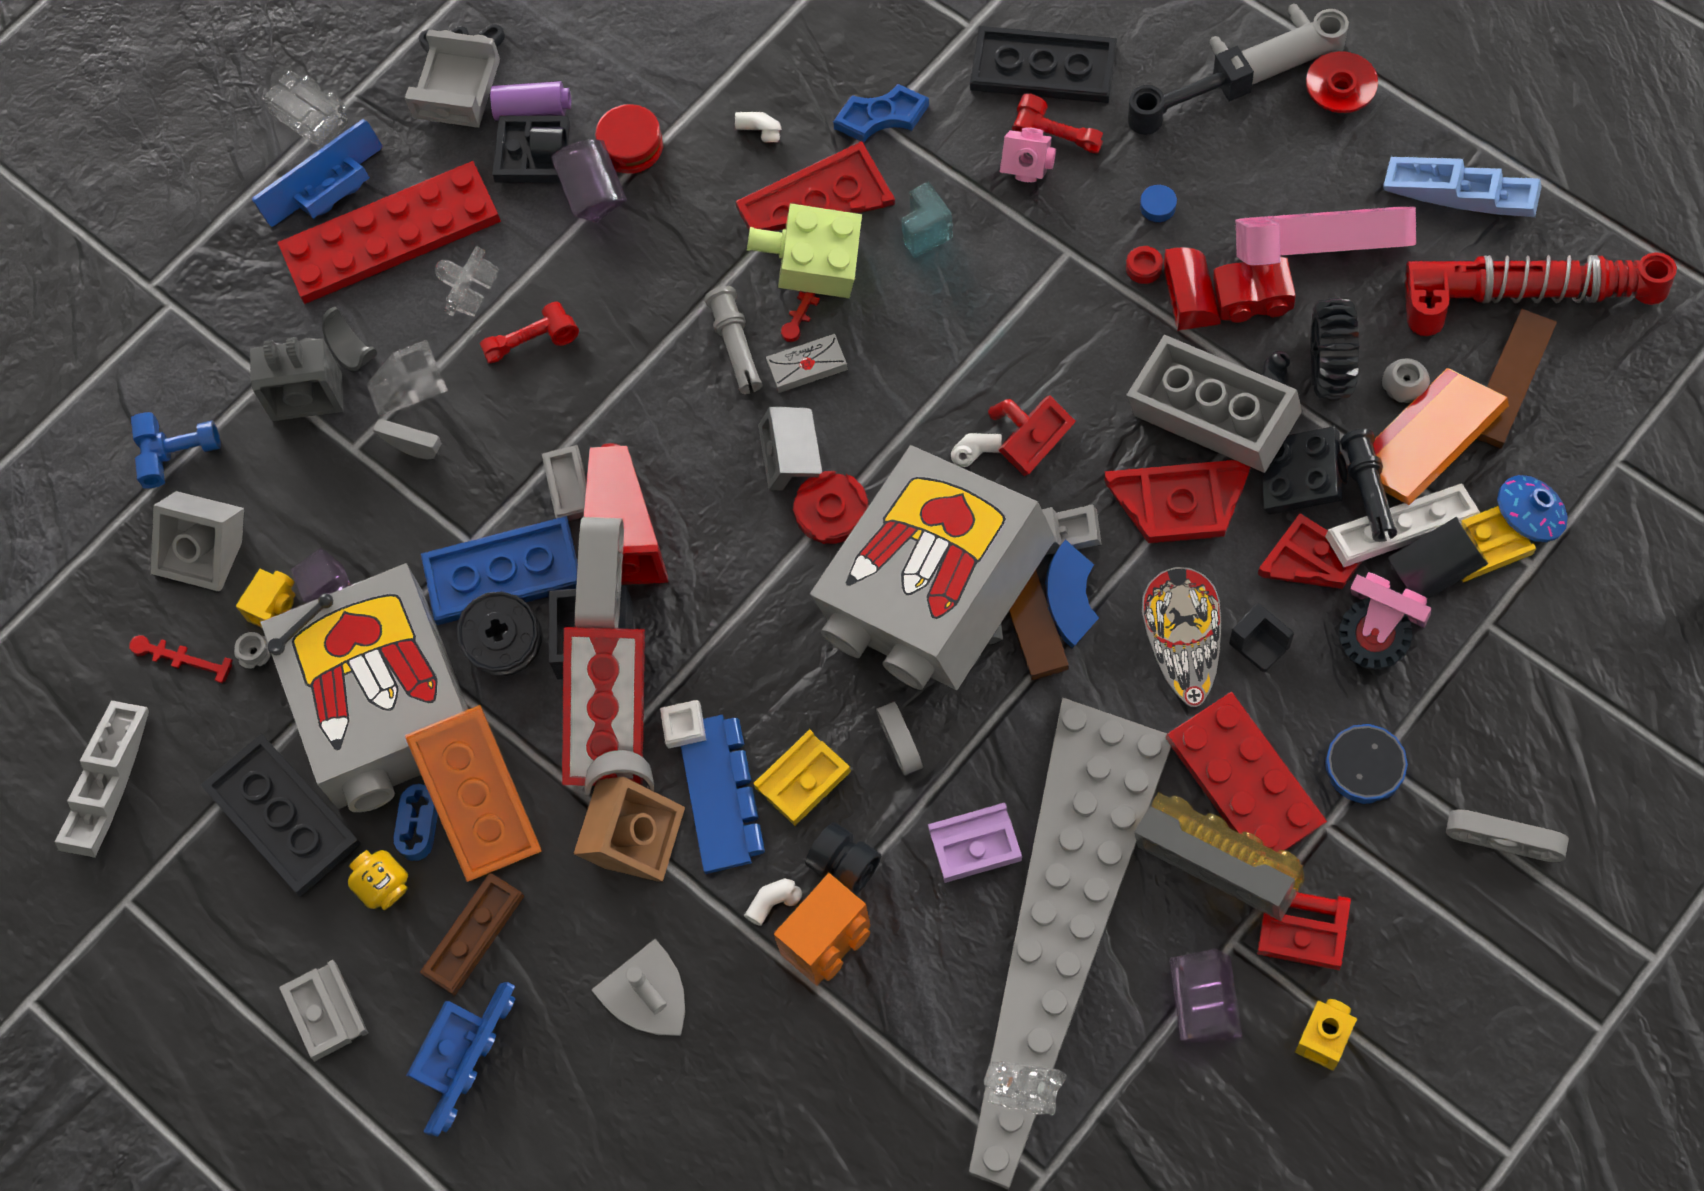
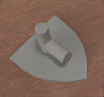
[592,939,685,1036]

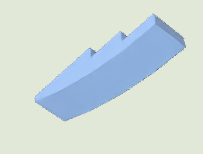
[1383,157,1542,217]

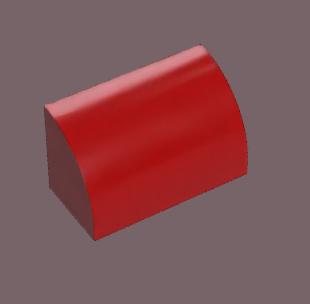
[1163,248,1221,331]

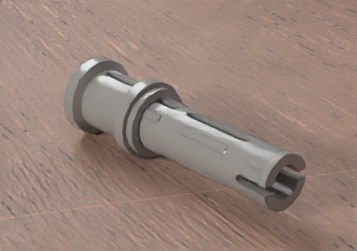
[704,286,762,394]

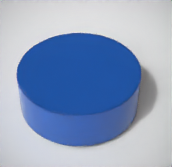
[1140,185,1177,222]

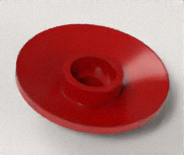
[1306,51,1378,113]

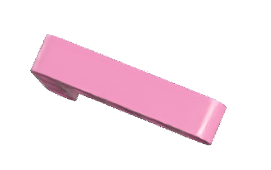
[1235,207,1416,265]

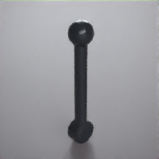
[267,593,334,655]

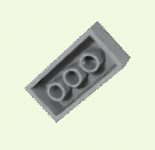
[1126,335,1302,473]

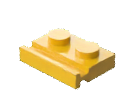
[1461,506,1536,582]
[753,729,851,826]

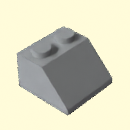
[151,491,244,591]

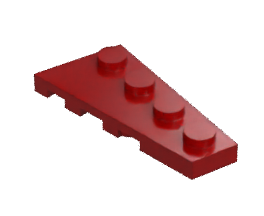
[736,141,895,231]

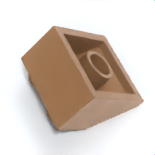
[574,777,685,882]

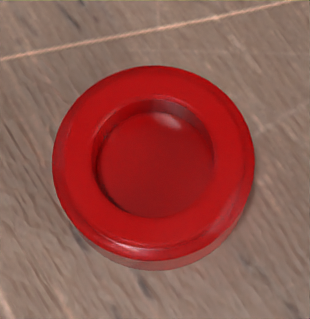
[1126,246,1163,284]

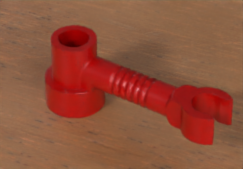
[1012,94,1103,153]
[479,302,579,363]

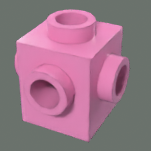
[1000,128,1056,182]

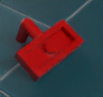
[988,395,1076,476]

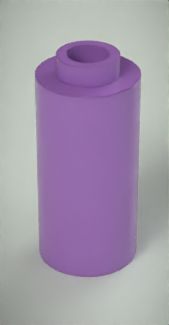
[490,81,571,121]

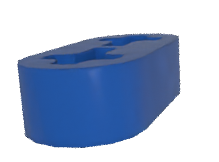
[394,784,438,861]

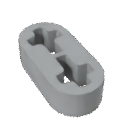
[876,702,923,776]

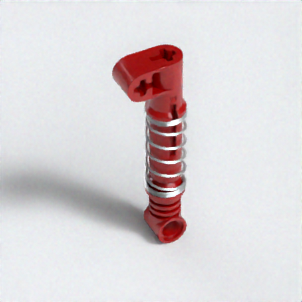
[1405,252,1677,336]

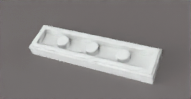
[1325,483,1480,567]

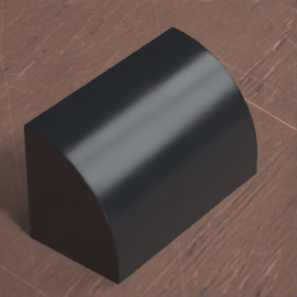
[1388,516,1489,600]

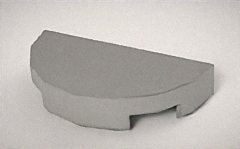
[373,419,442,460]

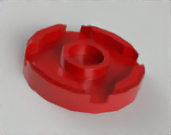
[793,471,869,544]

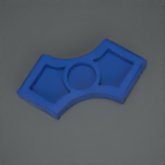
[833,84,929,143]

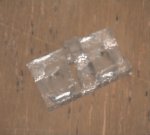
[434,246,499,317]
[984,1061,1067,1115]

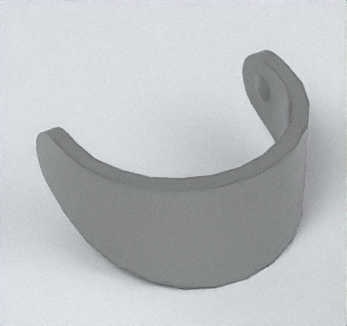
[585,750,654,796]

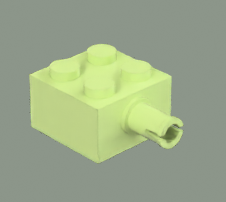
[747,203,862,298]

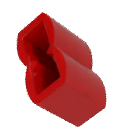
[1213,257,1296,323]

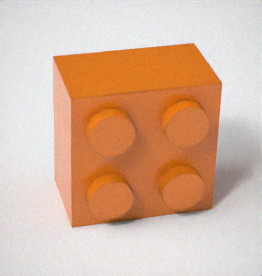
[774,873,871,986]

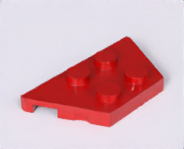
[1104,460,1251,543]

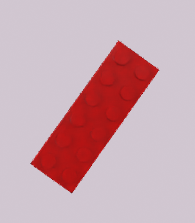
[277,161,501,304]

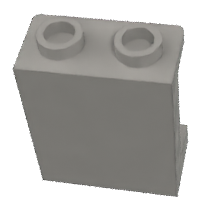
[405,30,500,128]

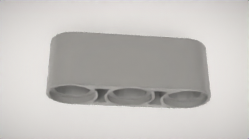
[575,517,624,628]

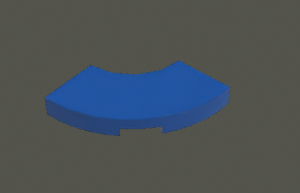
[1045,539,1099,648]

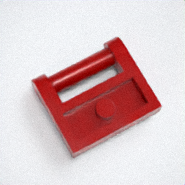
[1257,892,1351,970]

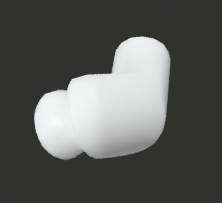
[735,112,782,142]
[951,433,1002,467]
[744,878,802,926]

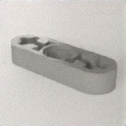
[1446,810,1569,862]

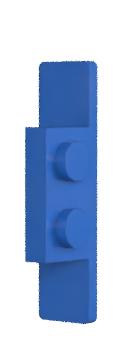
[252,119,382,226]
[406,982,515,1137]

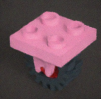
[1339,572,1431,670]

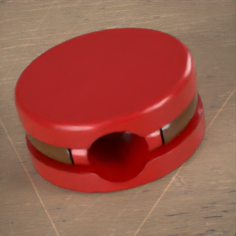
[595,104,663,174]

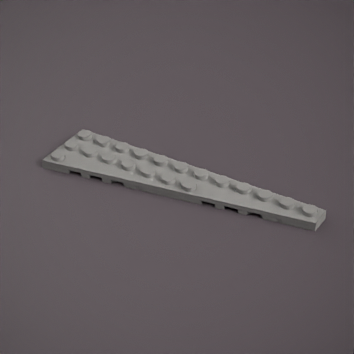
[969,697,1172,1190]

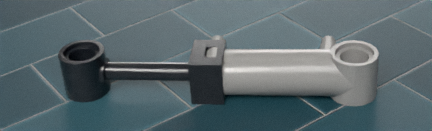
[1128,4,1349,135]

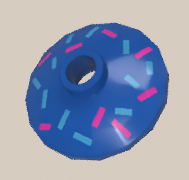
[1497,475,1568,543]

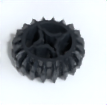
[1310,298,1360,400]

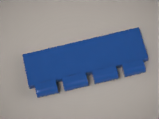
[681,715,765,874]

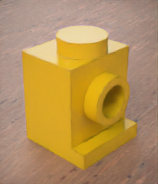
[236,569,295,628]
[1295,999,1357,1071]

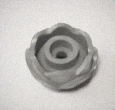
[1382,358,1430,403]

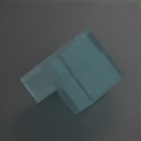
[901,181,953,258]

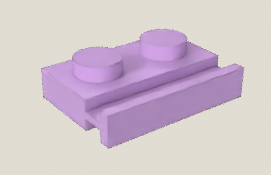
[928,803,1022,883]

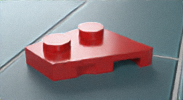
[1258,514,1363,589]

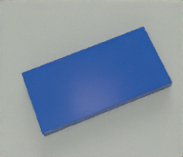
[421,516,578,625]

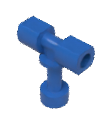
[131,412,221,489]

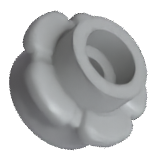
[234,632,271,669]

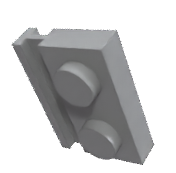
[279,960,368,1061]

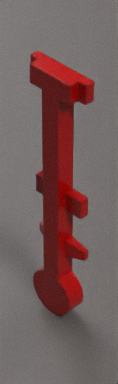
[781,292,820,342]
[129,635,233,684]

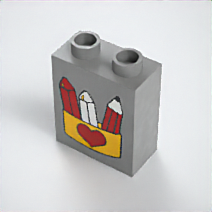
[810,445,1055,690]
[260,563,468,812]

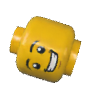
[348,850,408,910]

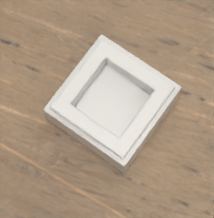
[660,700,706,749]

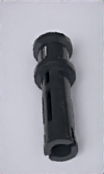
[1340,429,1398,542]

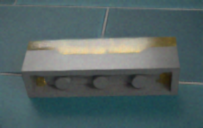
[1134,792,1305,921]

